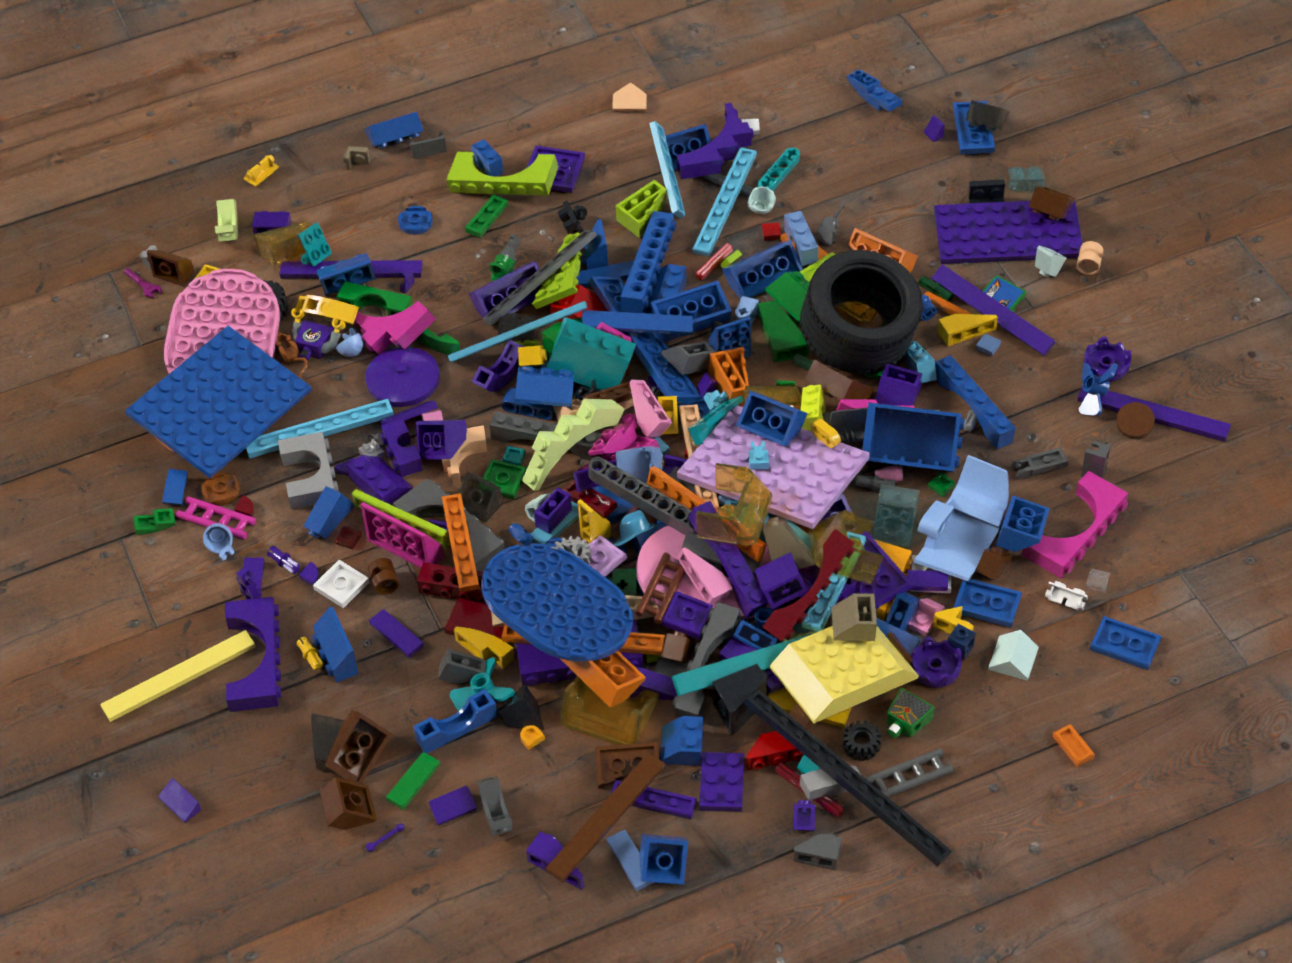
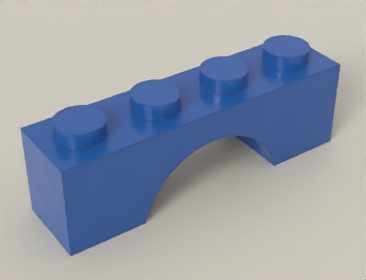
[413,689,498,754]

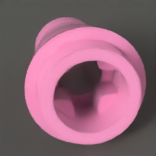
[875,464,904,483]

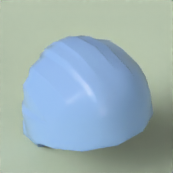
[336,328,364,357]
[203,523,234,561]

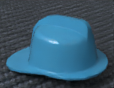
[613,510,655,547]

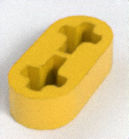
[810,419,841,448]

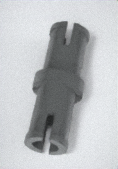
[855,474,896,492]

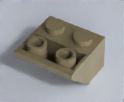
[831,594,877,641]

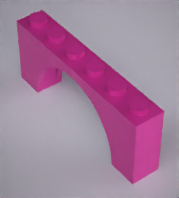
[1022,471,1128,579]

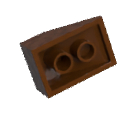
[325,710,392,784]

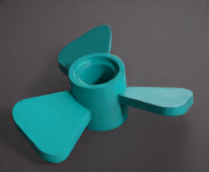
[450,658,515,711]

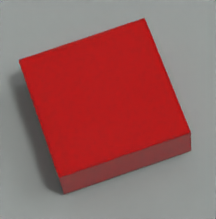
[762,222,781,241]

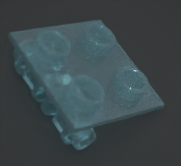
[1007,166,1046,190]

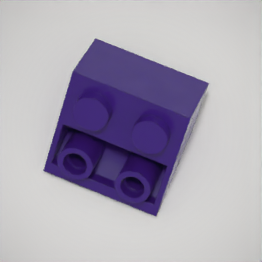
[875,364,923,406]
[755,552,809,609]

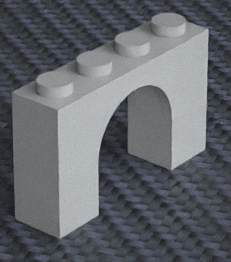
[278,431,339,509]

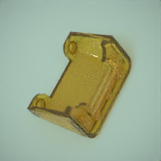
[561,676,659,745]

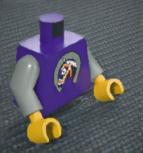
[291,308,346,362]

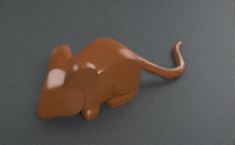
[275,332,308,379]

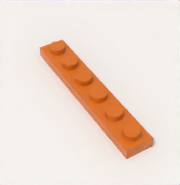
[442,493,480,593]

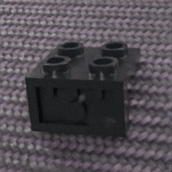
[968,179,1005,203]

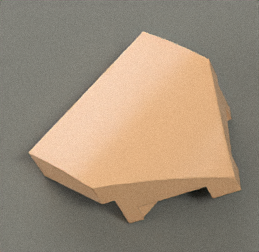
[612,83,647,112]

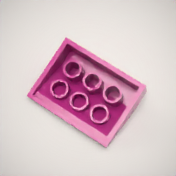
[361,502,444,568]

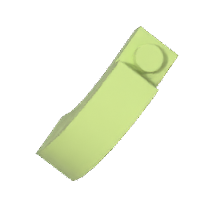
[215,199,238,241]

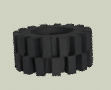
[843,720,881,761]

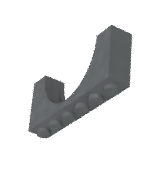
[393,478,505,572]

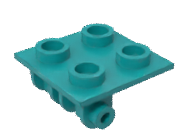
[298,222,332,267]

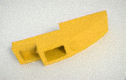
[295,295,359,324]

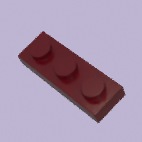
[563,480,618,518]

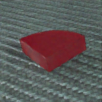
[234,495,254,517]

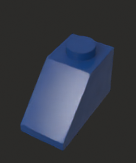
[885,592,920,631]

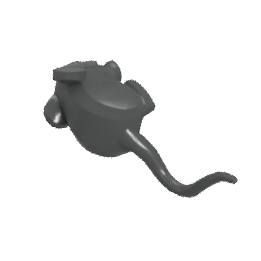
[817,204,845,246]

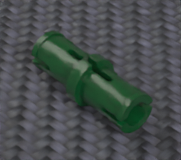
[918,275,954,302]

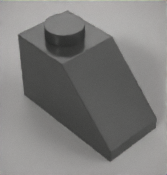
[438,649,486,684]
[794,833,842,871]

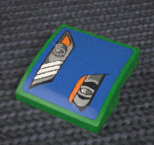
[983,275,1026,312]

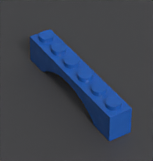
[935,355,1016,449]

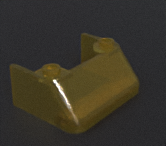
[696,463,772,545]
[808,510,884,584]

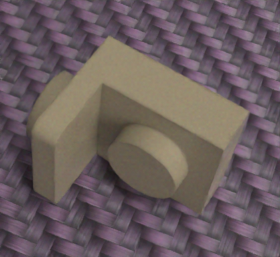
[343,146,370,170]

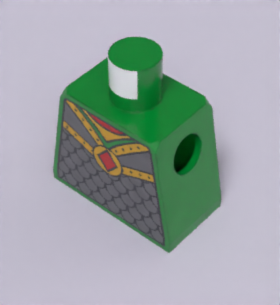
[886,688,934,738]

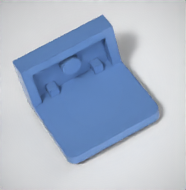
[616,446,663,484]

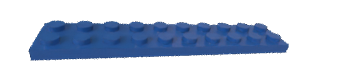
[589,276,701,403]

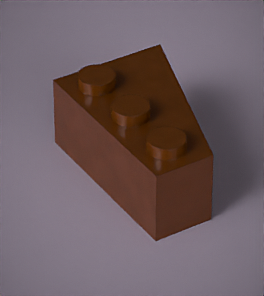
[805,359,874,403]

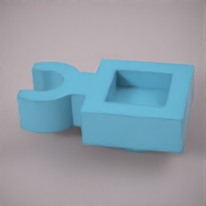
[749,441,769,469]

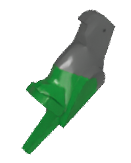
[490,234,520,281]

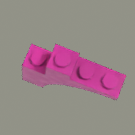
[354,301,436,355]

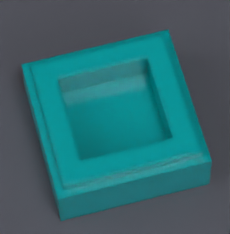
[502,446,526,466]

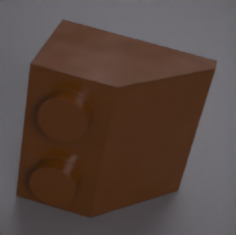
[1028,186,1076,221]
[147,250,194,287]
[320,777,376,830]

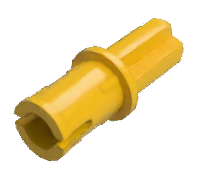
[297,637,324,671]

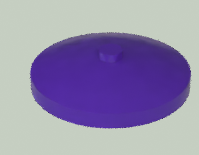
[365,347,440,407]

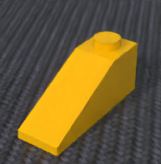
[938,314,998,347]
[518,345,547,366]
[577,499,611,543]

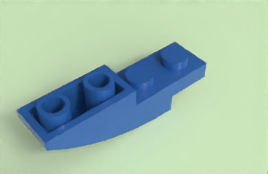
[847,69,903,112]

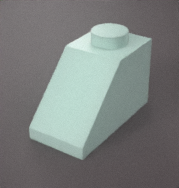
[1035,245,1066,277]

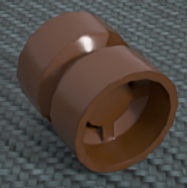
[368,558,399,595]

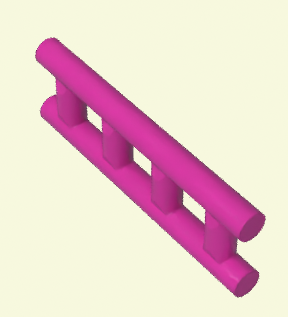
[176,496,256,540]

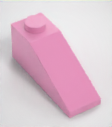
[630,380,672,437]
[677,547,733,604]

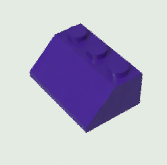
[416,420,467,459]
[347,455,413,506]

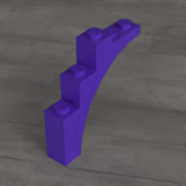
[676,103,754,179]

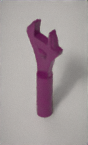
[124,268,162,298]

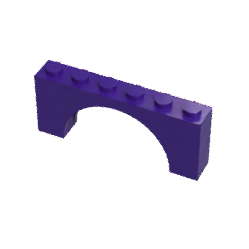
[225,597,282,712]
[516,619,643,686]

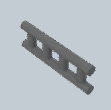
[865,748,954,797]

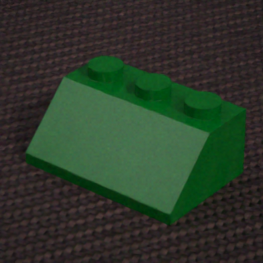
[765,271,810,322]

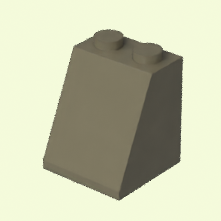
[763,517,815,569]

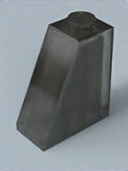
[311,713,345,774]

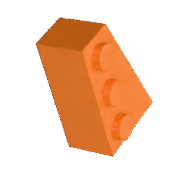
[707,347,749,406]

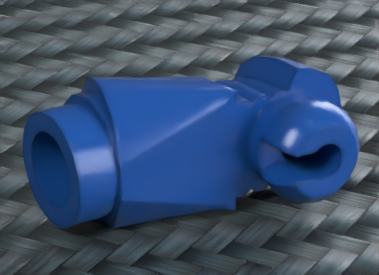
[509,523,533,546]

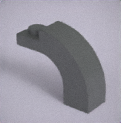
[476,775,513,836]

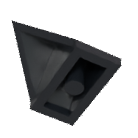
[496,685,545,730]

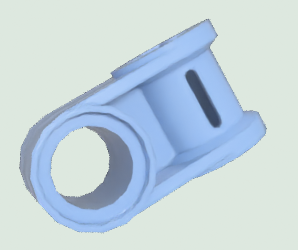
[735,296,761,325]

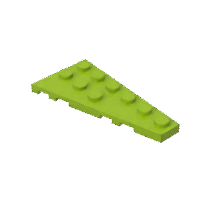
[532,232,581,309]

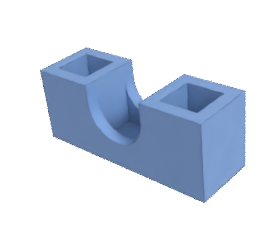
[784,211,818,266]

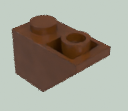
[975,546,1013,579]
[662,631,694,664]

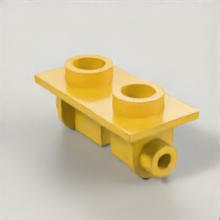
[243,155,280,187]

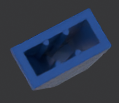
[303,486,355,539]

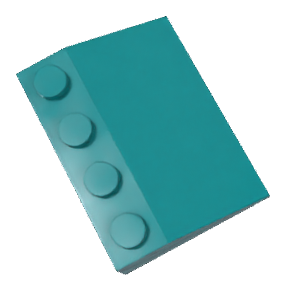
[546,318,636,390]

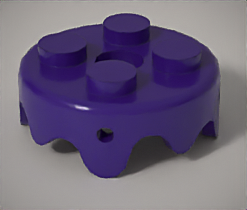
[1083,337,1131,382]
[910,636,962,688]

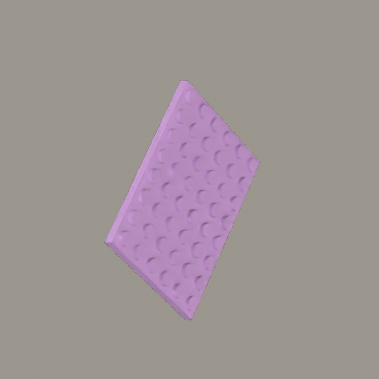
[677,405,869,529]

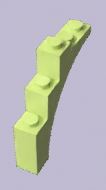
[522,399,625,491]

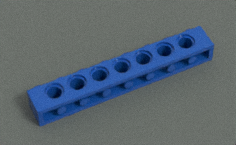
[621,211,676,313]

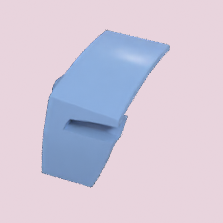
[914,455,1009,581]

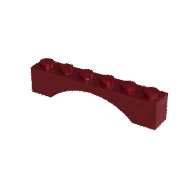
[762,529,856,642]

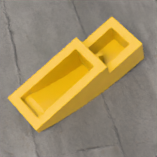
[454,627,515,669]

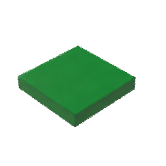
[478,459,527,500]

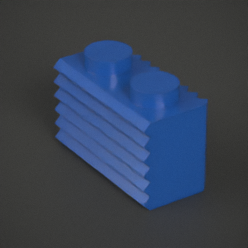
[471,139,503,177]
[733,620,778,650]

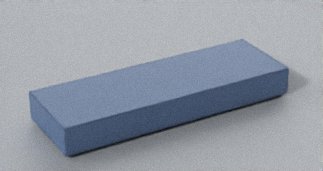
[606,830,655,891]

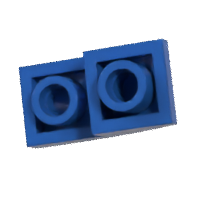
[162,469,188,506]

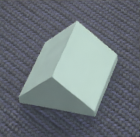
[988,630,1039,681]

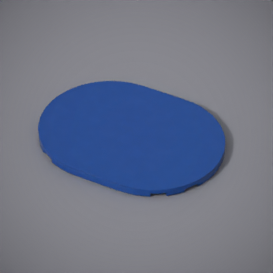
[481,543,633,661]

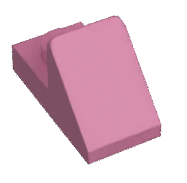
[908,598,945,637]

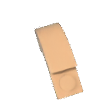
[442,426,487,486]

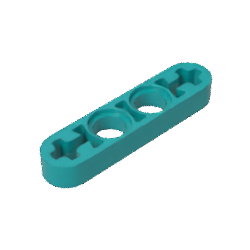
[758,147,800,191]

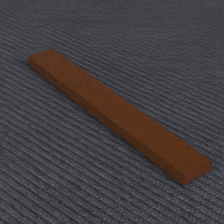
[546,753,665,883]

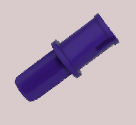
[267,546,300,574]

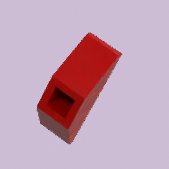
[746,731,804,770]

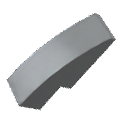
[800,766,861,801]

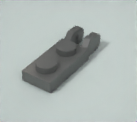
[1011,447,1068,479]

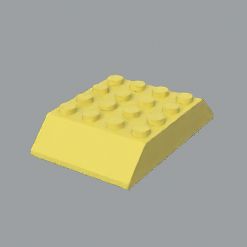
[770,626,919,723]

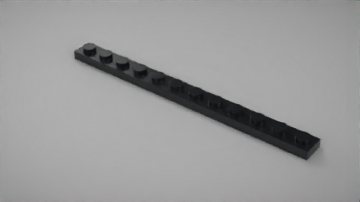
[744,689,952,867]

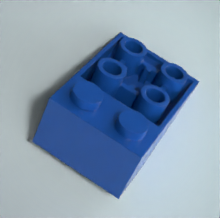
[708,317,751,358]

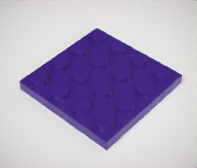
[800,531,912,609]

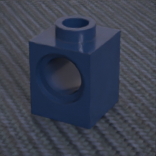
[948,624,976,660]

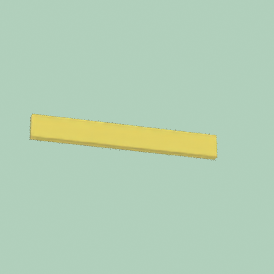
[100,630,256,722]

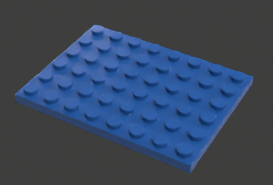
[125,325,312,479]

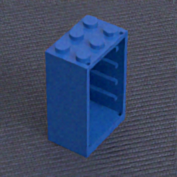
[862,402,965,471]

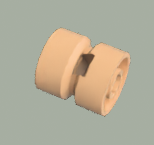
[1076,241,1104,276]

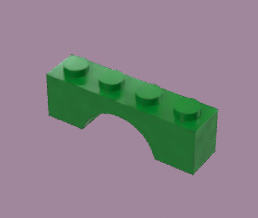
[337,282,413,316]

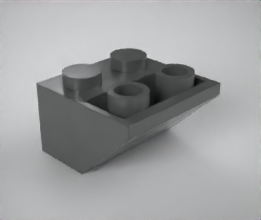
[661,341,717,375]

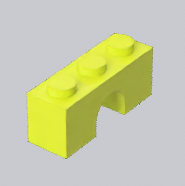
[801,384,827,432]

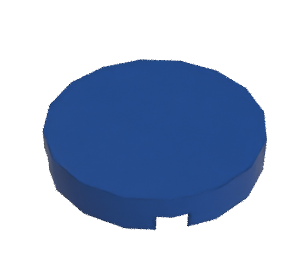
[398,206,433,235]

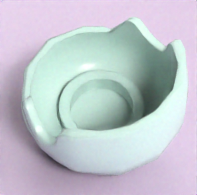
[748,186,776,215]

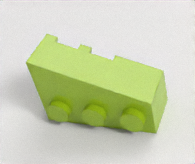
[615,180,667,238]

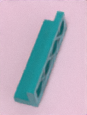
[688,396,744,446]

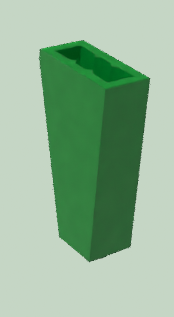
[758,300,810,363]

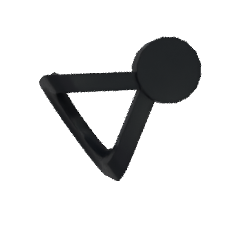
[575,379,601,400]

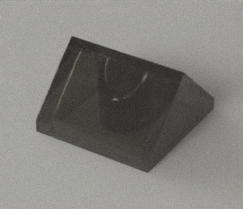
[459,471,502,522]

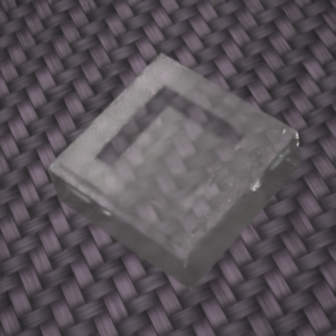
[1086,568,1110,592]

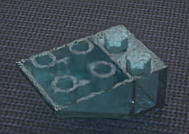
[872,484,920,548]

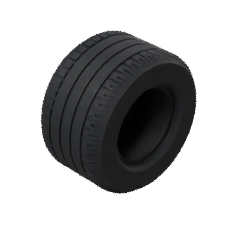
[800,250,923,375]

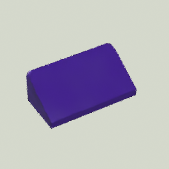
[158,778,201,823]
[429,785,477,825]

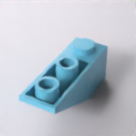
[904,341,937,383]

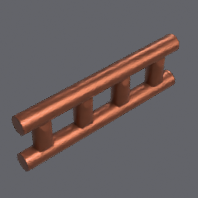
[635,552,685,624]

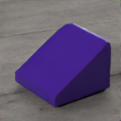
[924,115,945,142]
[696,372,719,397]

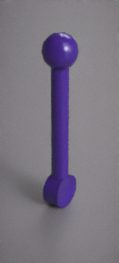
[366,823,404,852]

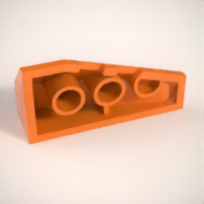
[848,228,918,273]

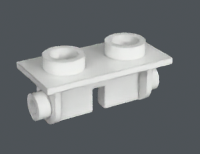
[1045,581,1088,611]

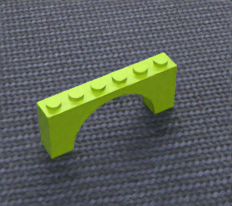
[446,152,558,196]

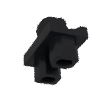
[557,200,588,233]

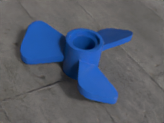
[1079,363,1118,416]

